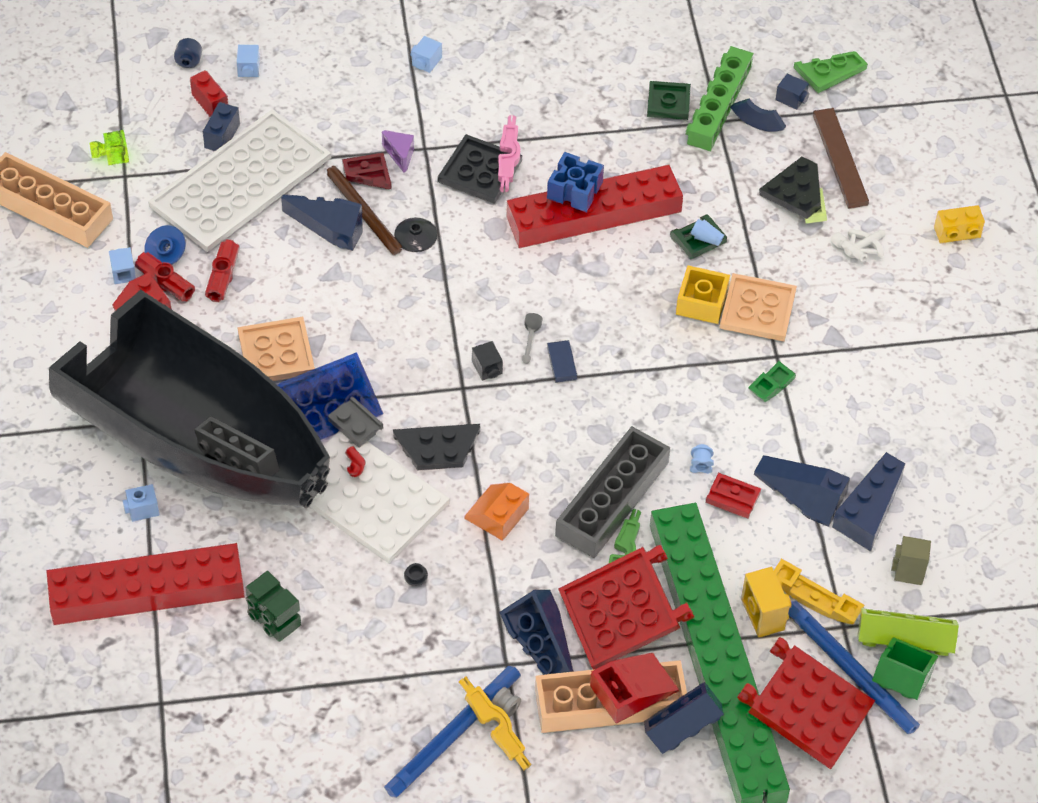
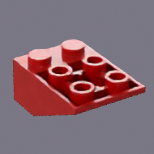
[590,653,679,724]

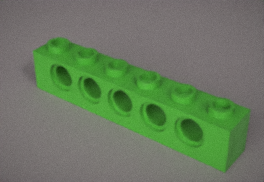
[685,46,754,152]

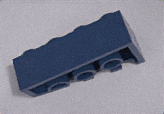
[832,452,906,551]

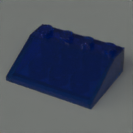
[277,352,384,440]

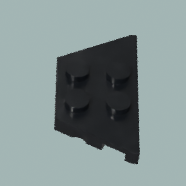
[393,423,480,471]

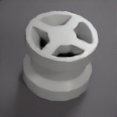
[492,687,521,717]

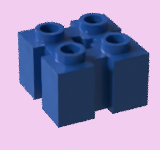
[547,152,604,212]

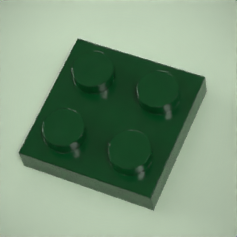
[647,81,691,120]

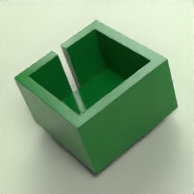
[872,637,938,700]

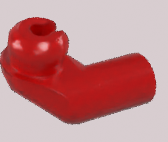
[345,446,366,477]

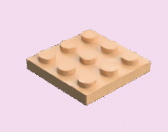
[720,273,797,342]
[237,317,315,381]

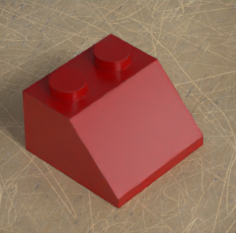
[112,272,172,311]

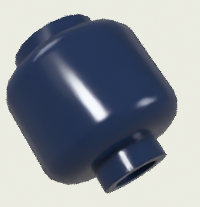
[174,38,202,68]

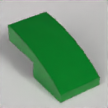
[748,361,796,402]

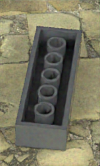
[555,426,670,558]

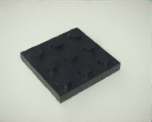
[438,134,523,204]

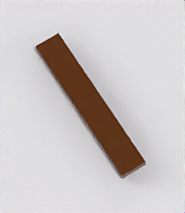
[813,108,869,209]

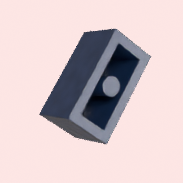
[202,102,240,151]

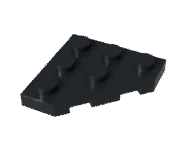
[759,156,821,219]

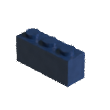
[644,682,724,754]

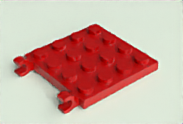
[558,545,694,670]
[737,637,875,770]

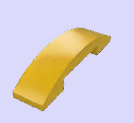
[774,558,865,625]

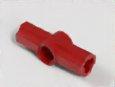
[205,239,240,302]
[135,252,195,302]

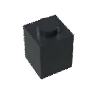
[472,341,503,381]

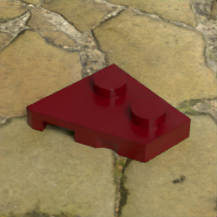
[342,153,392,190]

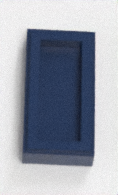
[547,340,577,383]

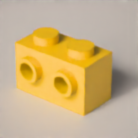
[934,205,985,243]

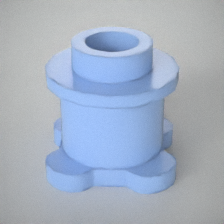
[690,444,714,474]

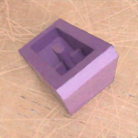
[381,130,414,173]

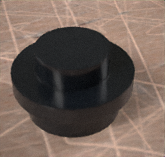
[404,563,428,586]

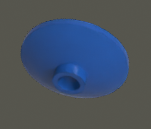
[144,225,186,265]

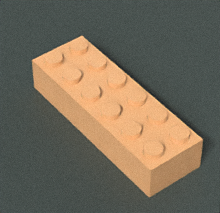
[0,152,113,248]
[535,660,687,733]

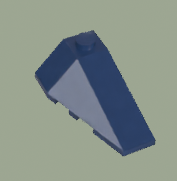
[281,194,363,251]

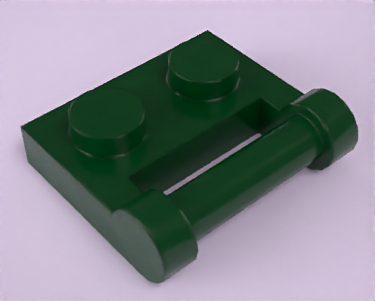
[670,214,727,259]

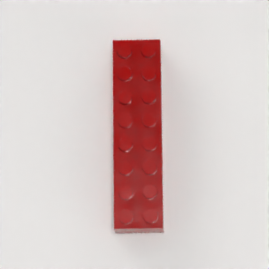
[506,164,683,248]
[46,543,245,625]

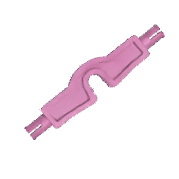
[498,115,520,192]

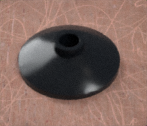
[394,217,437,252]

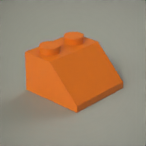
[464,483,530,541]

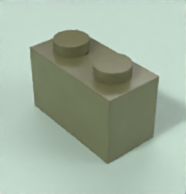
[891,536,931,585]

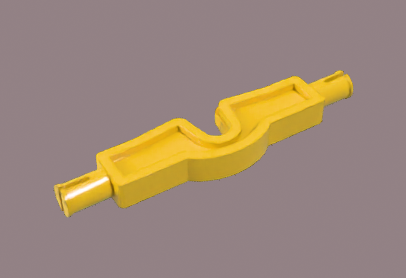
[458,676,532,771]

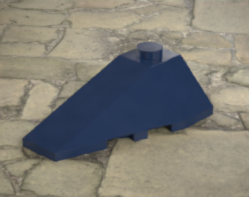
[754,455,850,527]
[499,590,574,675]

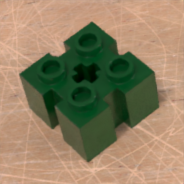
[245,570,301,642]

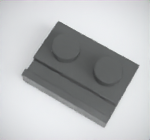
[328,397,383,448]

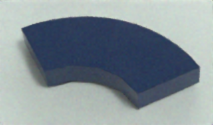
[730,98,786,132]

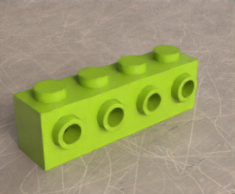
[857,608,959,656]

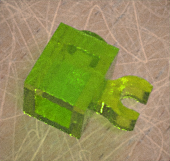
[89,130,129,166]

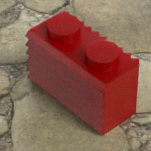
[190,70,228,117]

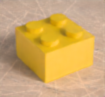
[676,265,730,324]
[741,566,791,638]

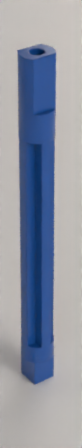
[788,601,920,734]
[384,666,521,798]

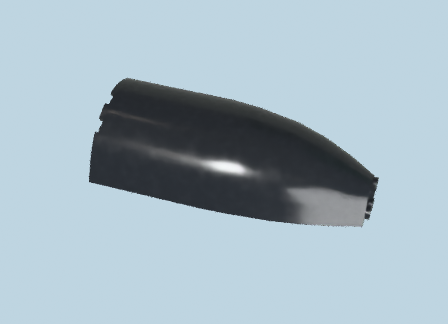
[49,290,330,508]

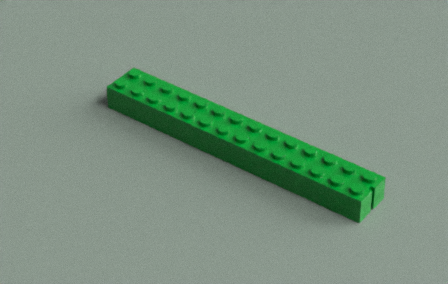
[650,502,790,803]

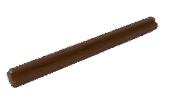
[327,165,402,255]

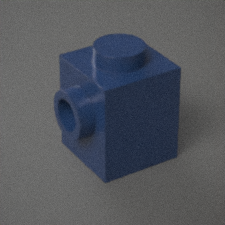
[775,73,810,110]

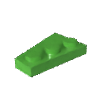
[793,51,868,93]

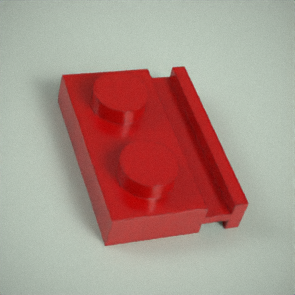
[705,472,761,519]

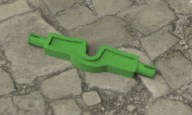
[608,509,641,564]

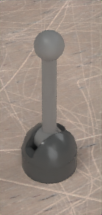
[522,313,543,363]

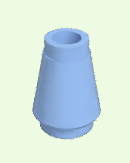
[691,219,724,246]

